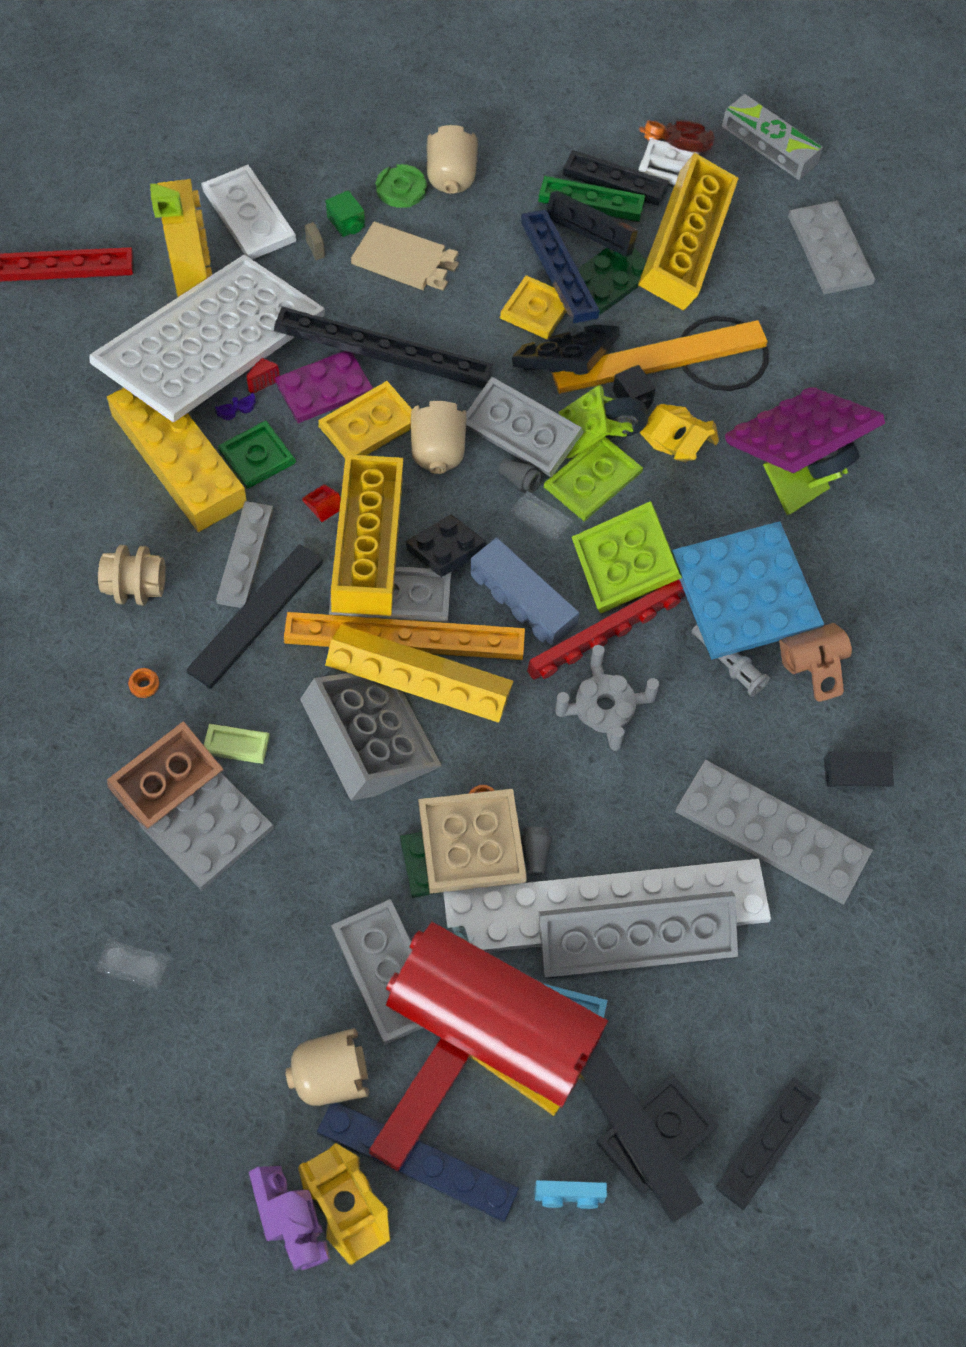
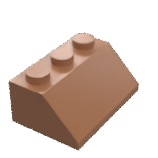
[107,721,223,829]

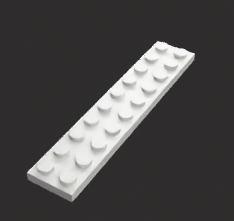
[444,859,771,952]

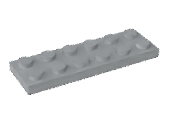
[675,759,873,905]
[539,891,738,978]

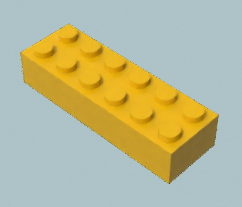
[638,152,739,311]
[107,388,247,532]
[331,454,403,616]

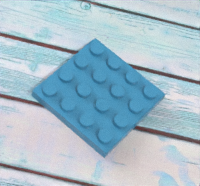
[671,521,824,660]

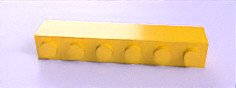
[325,624,513,723]

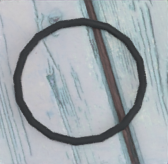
[680,316,769,391]

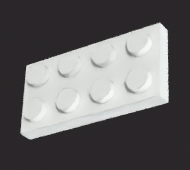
[202,165,296,260]

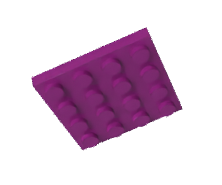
[725,387,885,473]

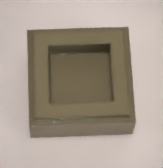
[305,222,325,260]

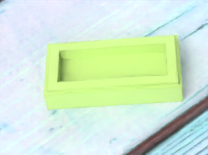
[204,724,270,764]

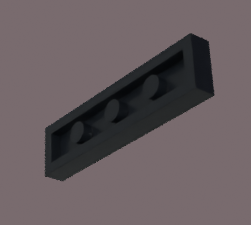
[563,150,668,206]
[547,191,638,257]
[715,1077,821,1210]

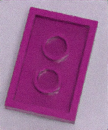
[275,351,373,423]

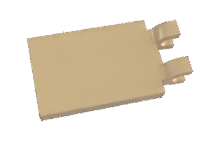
[351,222,459,291]

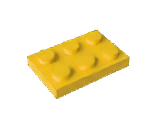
[318,381,412,458]

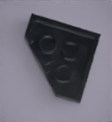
[512,324,620,375]

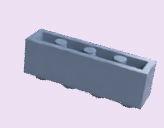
[471,537,579,647]

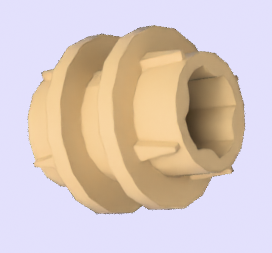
[98,545,166,606]

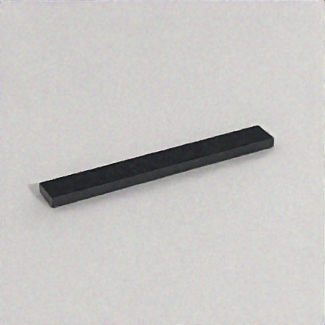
[274,307,493,388]

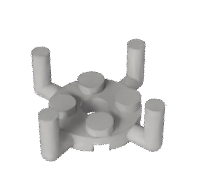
[555,645,659,751]

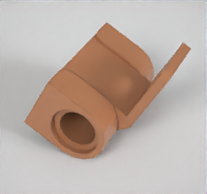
[779,623,852,702]

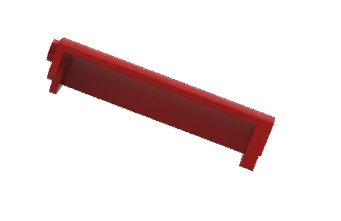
[385,922,608,1107]

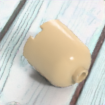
[427,125,478,194]
[411,401,466,474]
[286,1028,369,1106]

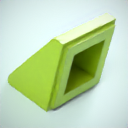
[150,183,183,218]

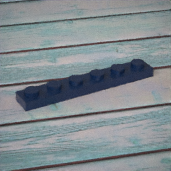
[521,210,599,323]
[317,1103,519,1222]

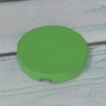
[376,164,427,208]

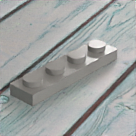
[216,501,274,608]

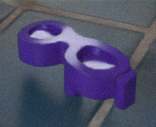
[215,393,256,420]

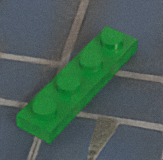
[538,176,645,222]

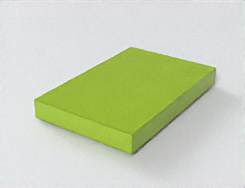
[544,437,643,522]

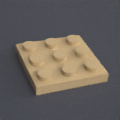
[419,789,527,894]

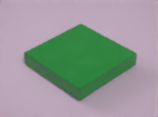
[218,420,296,489]

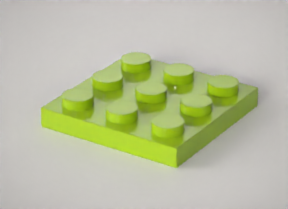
[571,501,682,613]

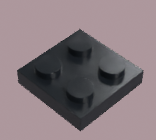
[405,514,487,578]

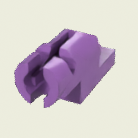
[249,1166,330,1271]

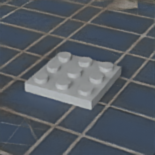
[139,773,274,891]

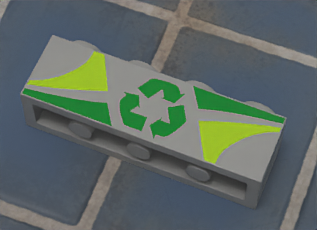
[722,94,823,180]

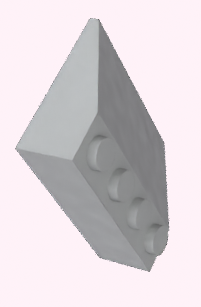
[300,673,442,801]

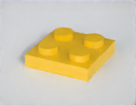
[500,275,567,340]

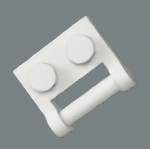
[638,138,699,185]

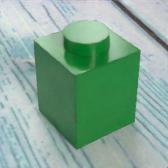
[326,190,365,237]

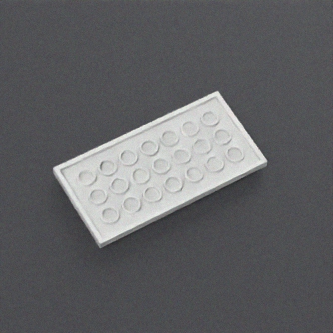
[90,255,325,423]

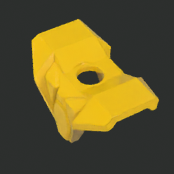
[640,404,719,462]
[298,1143,390,1265]

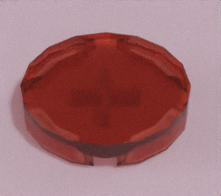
[664,120,715,153]

